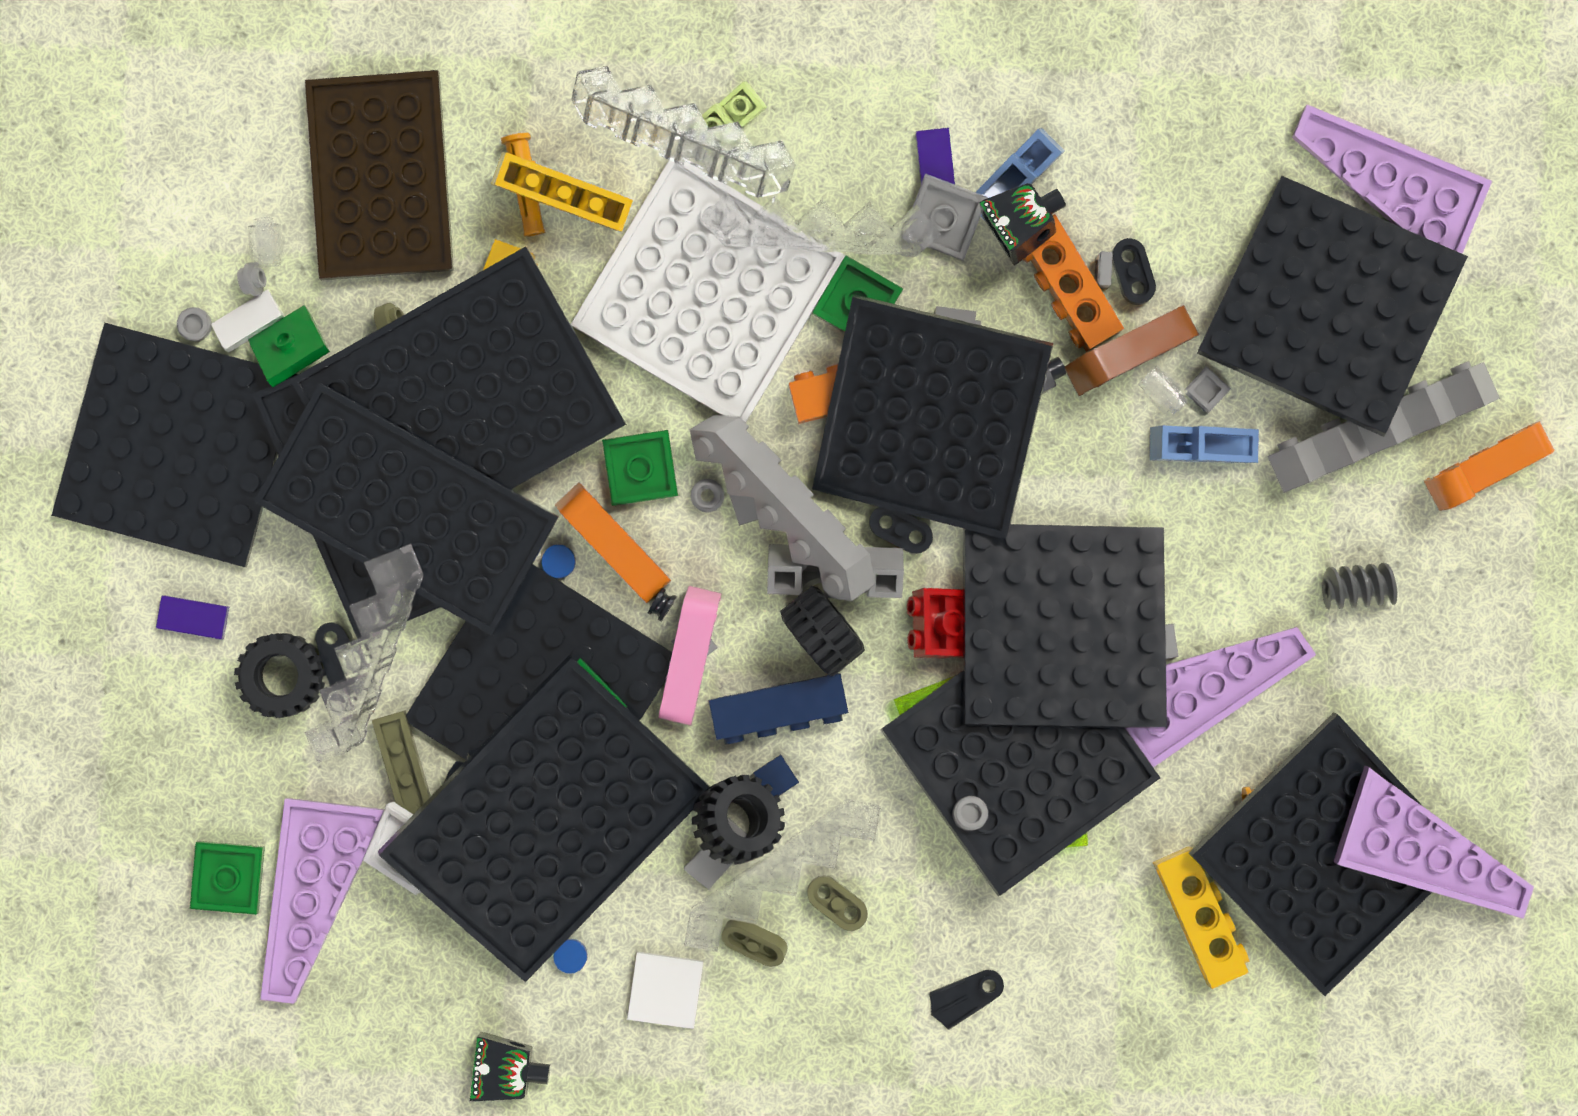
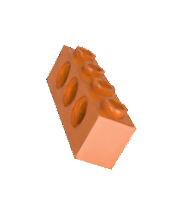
[1023,214,1124,352]

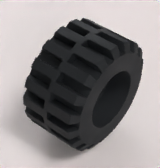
[780,586,865,676]
[234,633,326,718]
[692,775,785,865]

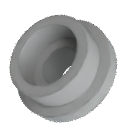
[237,262,266,296]
[691,479,724,512]

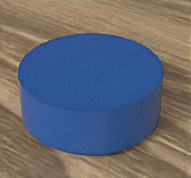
[542,545,576,578]
[553,939,588,974]

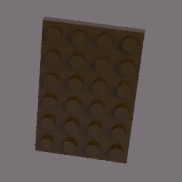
[305,70,454,281]

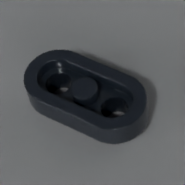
[1112,238,1156,305]
[869,507,933,554]

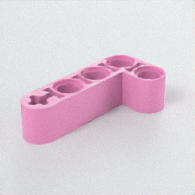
[658,586,722,726]

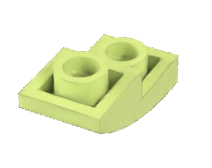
[691,81,767,151]

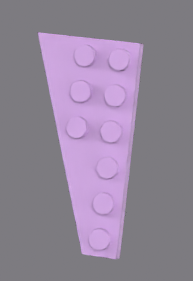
[1292,105,1492,253]
[1126,627,1316,767]
[1334,766,1534,919]
[260,798,384,1004]

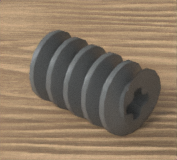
[1322,563,1398,610]

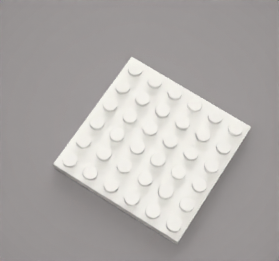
[571,153,845,423]

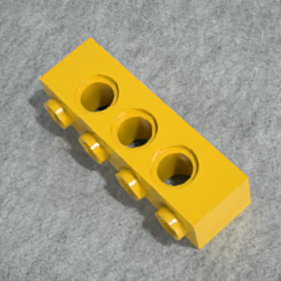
[491,152,633,232]
[1153,846,1250,989]

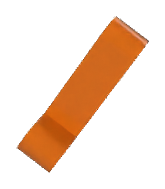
[1424,421,1555,511]
[555,482,671,603]

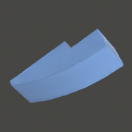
[976,128,1065,219]
[1150,425,1259,463]

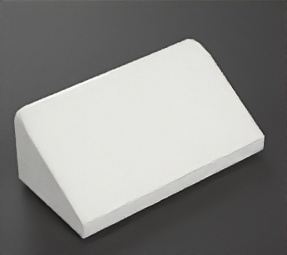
[211,289,285,352]

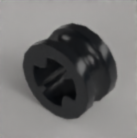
[647,588,677,622]

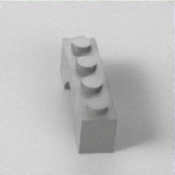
[767,544,904,598]

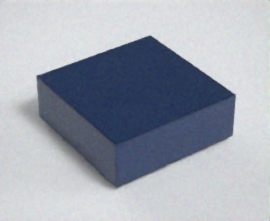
[753,754,799,796]

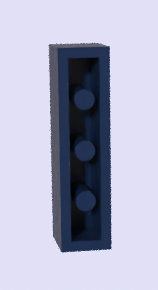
[708,673,849,745]

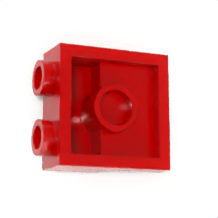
[907,588,963,659]

